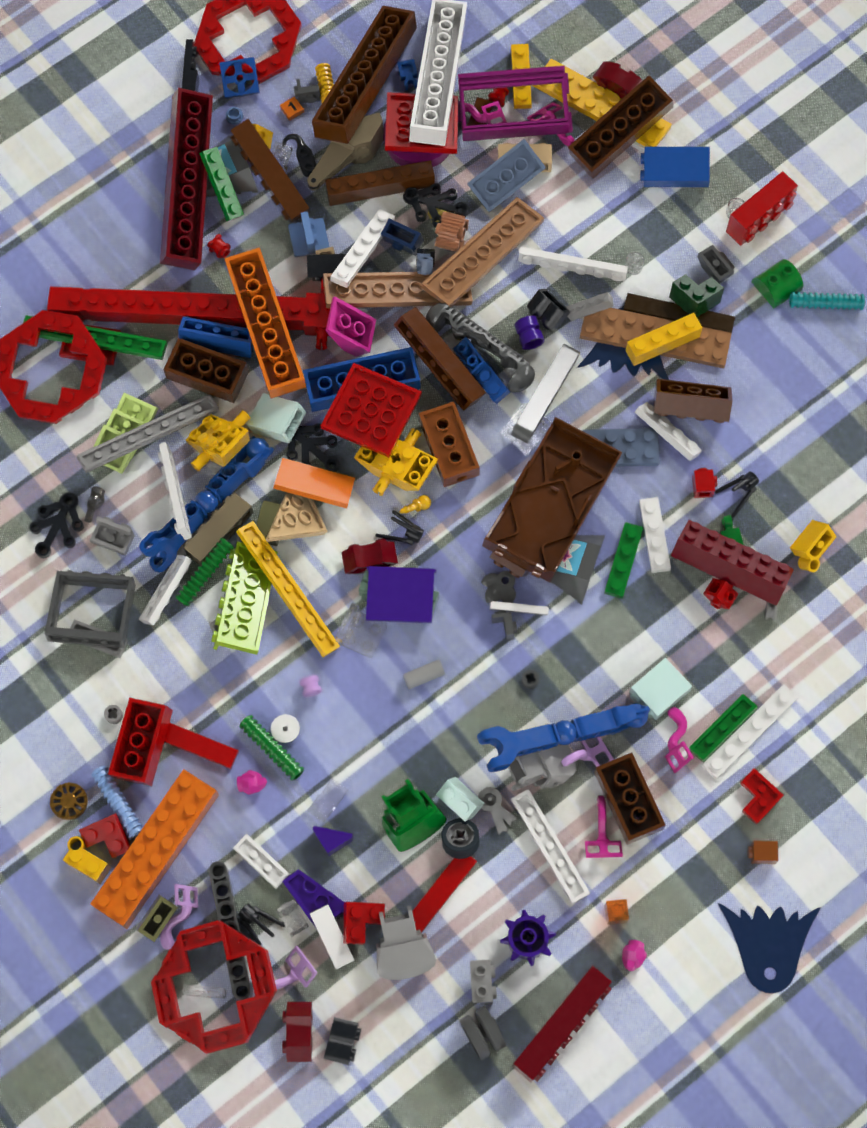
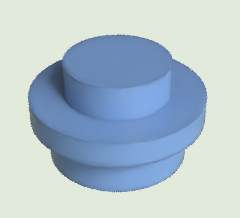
[226,107,243,125]

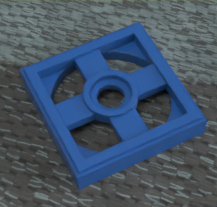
[219,57,260,99]

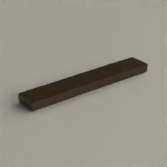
[624,293,735,333]

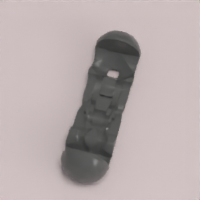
[426,303,535,392]

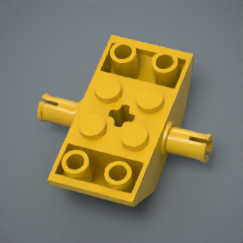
[186,410,251,472]
[354,428,438,496]

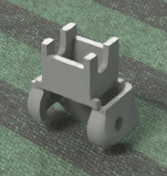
[508,724,576,791]
[376,905,436,980]

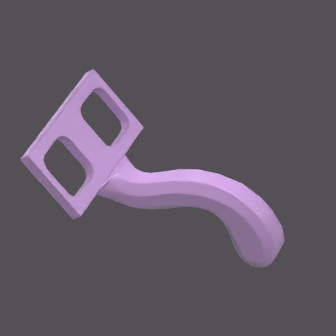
[561,737,614,767]
[160,884,198,950]
[275,946,317,990]

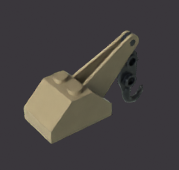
[282,112,384,191]

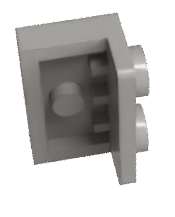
[90,517,135,556]
[470,960,497,1005]

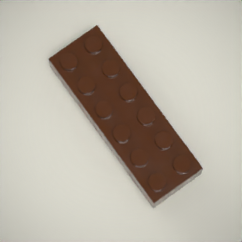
[568,75,674,179]

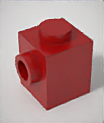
[692,468,718,498]

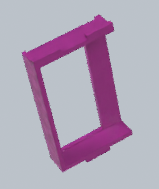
[458,65,573,142]

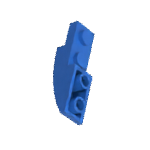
[452,337,510,404]

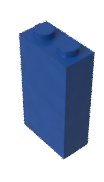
[640,147,710,187]

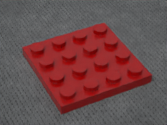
[385,92,458,154]
[320,363,422,458]

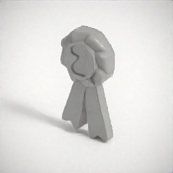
[478,787,516,835]

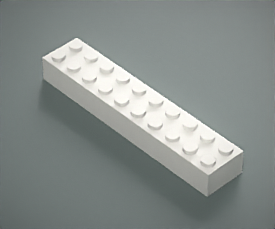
[409,0,467,146]

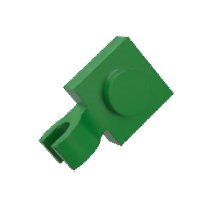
[719,515,744,545]

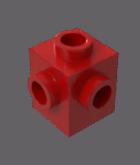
[703,578,738,610]

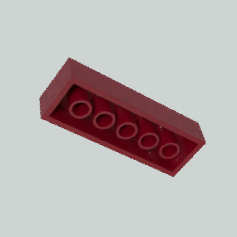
[671,520,794,606]
[512,965,612,1083]

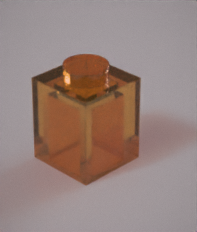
[604,899,629,925]

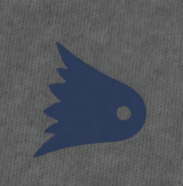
[578,306,669,380]
[718,903,821,993]

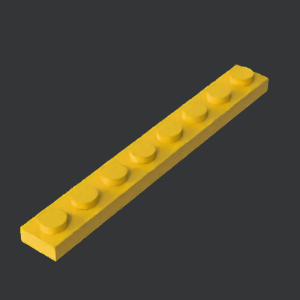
[236,521,340,658]

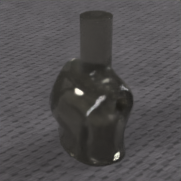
[84,486,105,523]

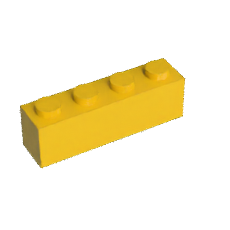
[626,313,702,366]

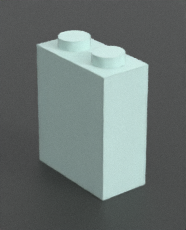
[246,393,306,443]
[629,657,692,721]

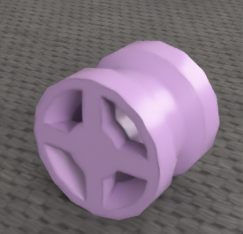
[299,675,322,697]

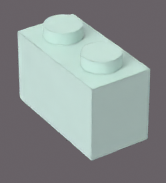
[436,777,485,821]

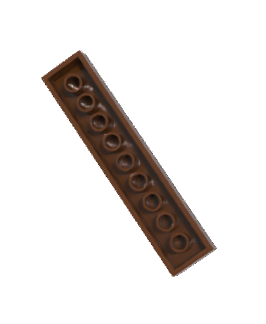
[312,6,417,144]

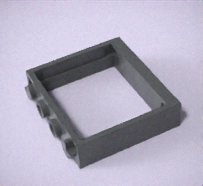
[44,570,136,648]

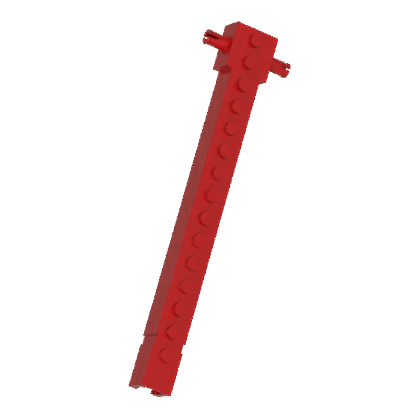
[47,279,331,350]

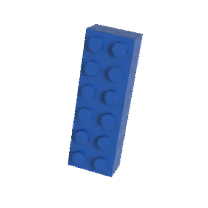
[303,347,421,412]

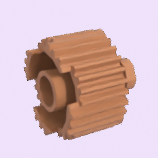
[435,211,469,252]

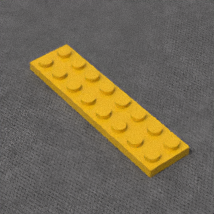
[532,59,672,147]

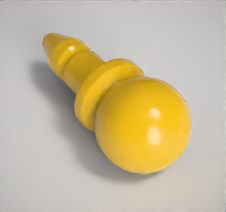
[399,495,431,513]

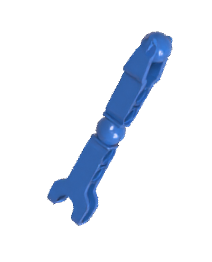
[139,436,274,573]
[477,703,650,772]

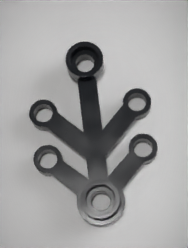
[403,183,468,227]
[286,424,340,472]
[29,492,84,559]

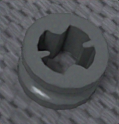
[522,670,539,689]

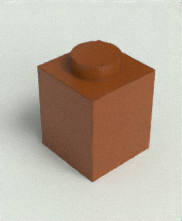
[747,840,779,864]

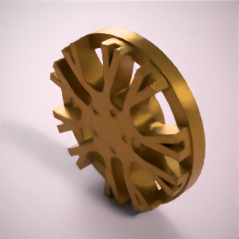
[50,782,88,820]

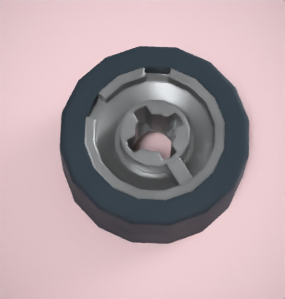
[441,818,480,859]

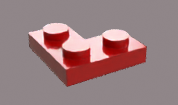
[740,768,784,825]
[79,813,130,859]
[343,902,385,945]

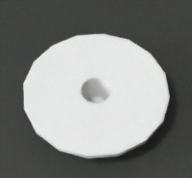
[271,714,300,743]

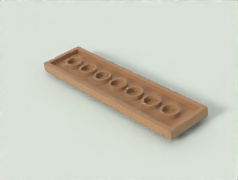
[421,197,544,307]
[323,271,473,308]
[580,308,732,368]

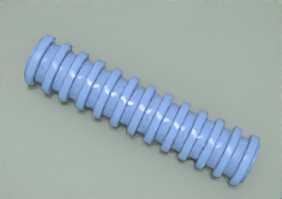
[91,766,142,840]

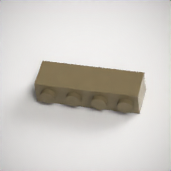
[184,492,254,566]

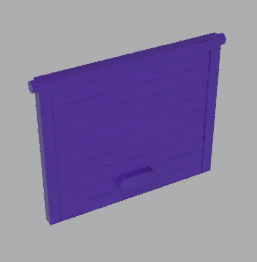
[366,566,436,623]

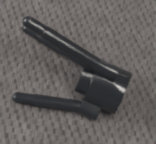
[715,471,759,517]
[375,510,424,545]
[238,904,285,945]

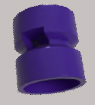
[514,316,545,350]

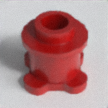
[488,87,509,107]
[207,234,231,258]

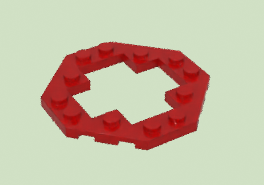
[194,0,302,84]
[0,310,107,424]
[151,920,277,1054]

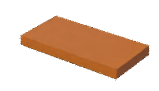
[273,458,355,509]

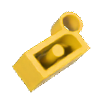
[790,520,837,572]
[63,836,111,884]

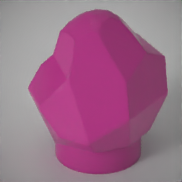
[237,770,267,795]
[622,940,647,971]

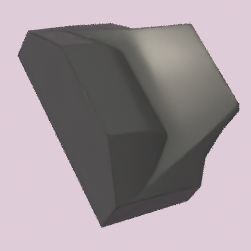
[697,245,735,284]

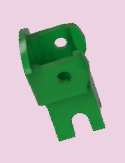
[381,779,447,852]

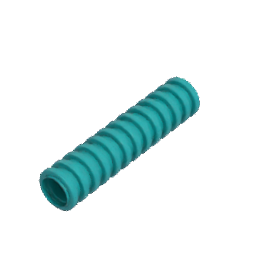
[789,292,865,310]

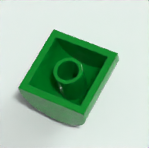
[751,259,804,309]

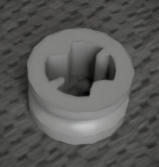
[765,602,777,621]
[104,705,123,724]

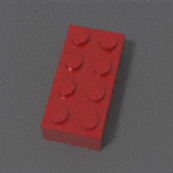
[726,171,798,246]
[108,697,173,787]

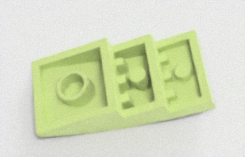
[94,393,159,474]

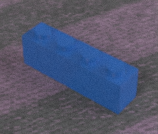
[178,317,254,358]

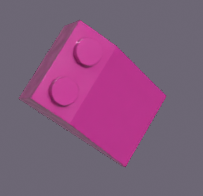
[326,296,376,357]

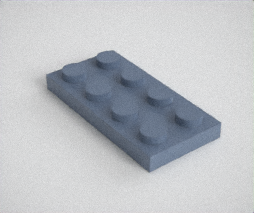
[467,139,546,213]
[583,428,660,467]

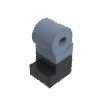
[416,248,435,275]

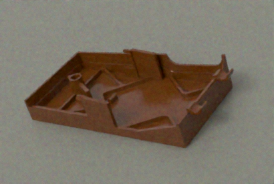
[482,417,622,583]

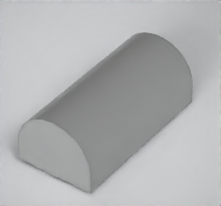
[403,660,445,690]

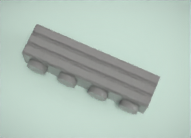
[566,292,613,321]

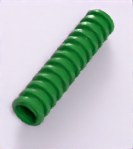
[175,538,234,607]
[239,715,304,781]

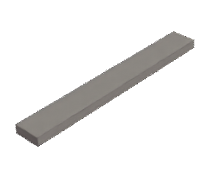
[77,394,219,473]

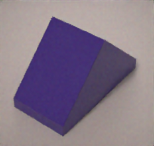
[312,826,354,856]

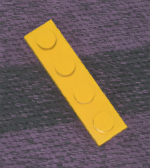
[511,44,532,109]

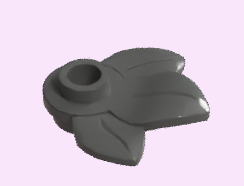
[481,571,516,603]

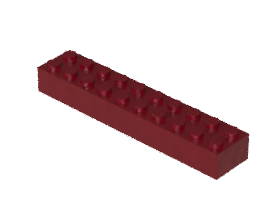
[160,87,213,270]

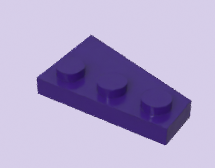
[282,869,344,928]

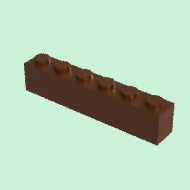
[230,119,310,223]
[325,160,435,206]
[394,307,486,411]

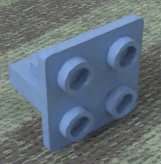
[288,211,329,257]

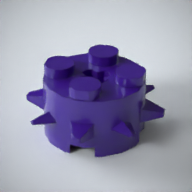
[500,910,556,966]

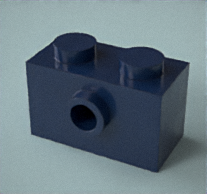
[381,218,424,256]

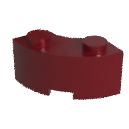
[593,61,643,99]
[341,539,398,574]
[282,1002,313,1062]

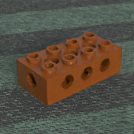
[419,401,480,487]

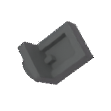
[294,79,320,103]
[491,610,517,640]

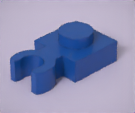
[397,59,418,91]

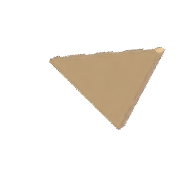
[265,492,328,542]

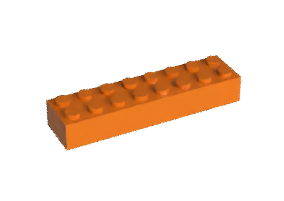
[224,247,306,399]
[90,769,219,929]

